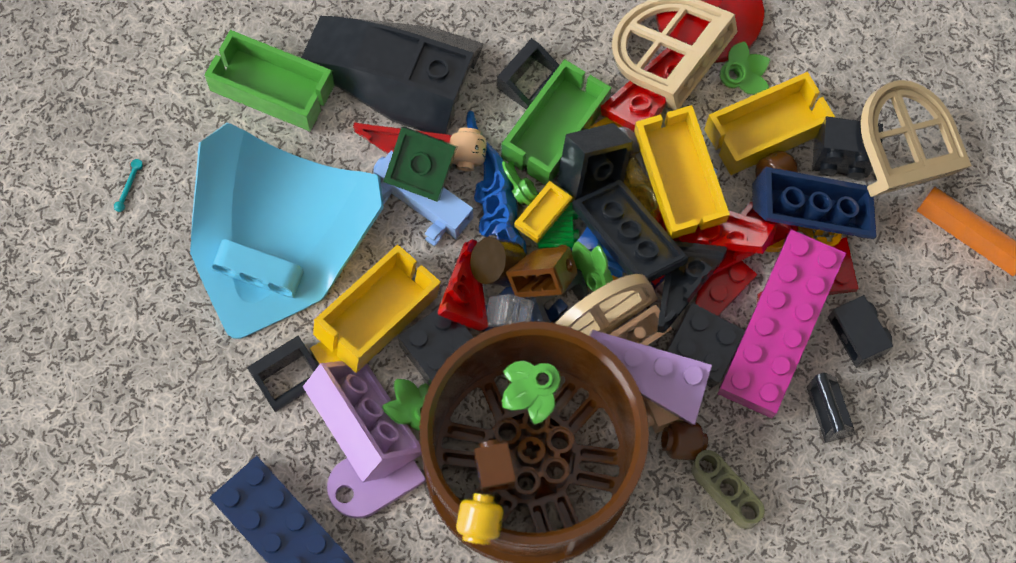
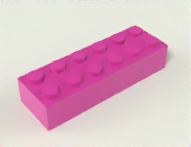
[717,229,846,419]

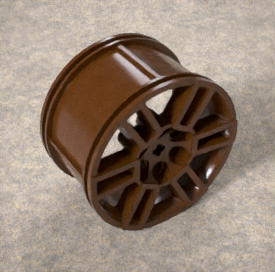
[420,321,649,563]

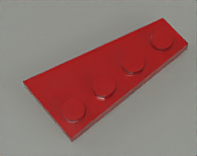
[600,48,685,132]
[655,210,776,254]

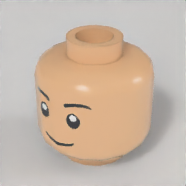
[450,128,487,172]

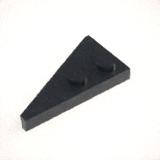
[657,241,727,333]

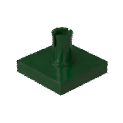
[383,127,458,202]

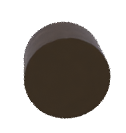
[470,237,526,287]

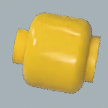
[456,493,503,545]

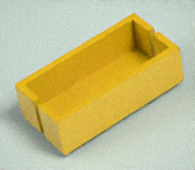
[704,71,835,175]
[634,105,730,239]
[313,244,441,373]

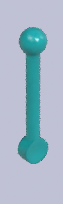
[114,159,143,212]

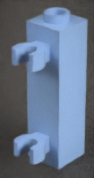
[374,150,473,246]

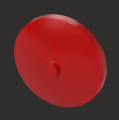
[655,0,764,63]

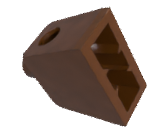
[506,245,577,298]

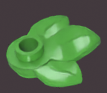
[720,42,770,95]
[502,161,538,206]
[572,241,613,292]
[502,361,561,424]
[382,379,430,431]

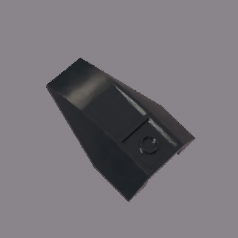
[301,16,483,135]

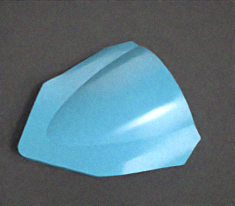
[190,123,384,339]

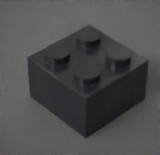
[812,116,884,180]
[557,123,633,200]
[665,302,745,388]
[398,308,474,386]

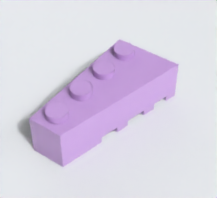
[589,330,712,425]

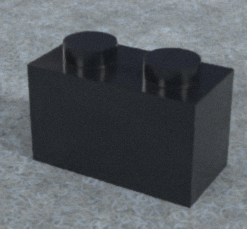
[827,295,893,368]

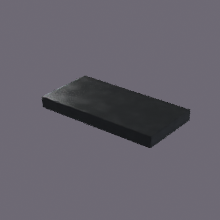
[572,179,688,283]

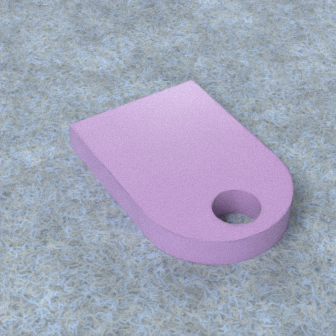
[327,458,426,519]

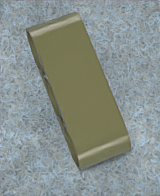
[691,450,765,529]

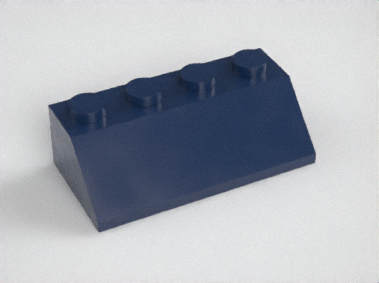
[752,167,877,240]

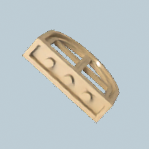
[612,0,737,110]
[861,80,972,197]
[555,274,658,335]

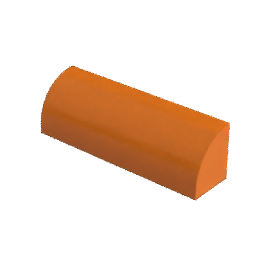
[917,186,1016,276]

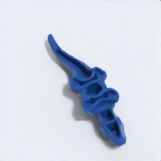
[466,111,527,254]

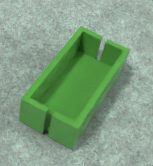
[204,30,334,131]
[501,59,612,185]

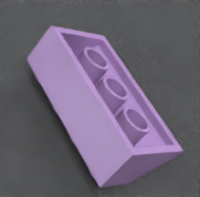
[303,361,422,482]

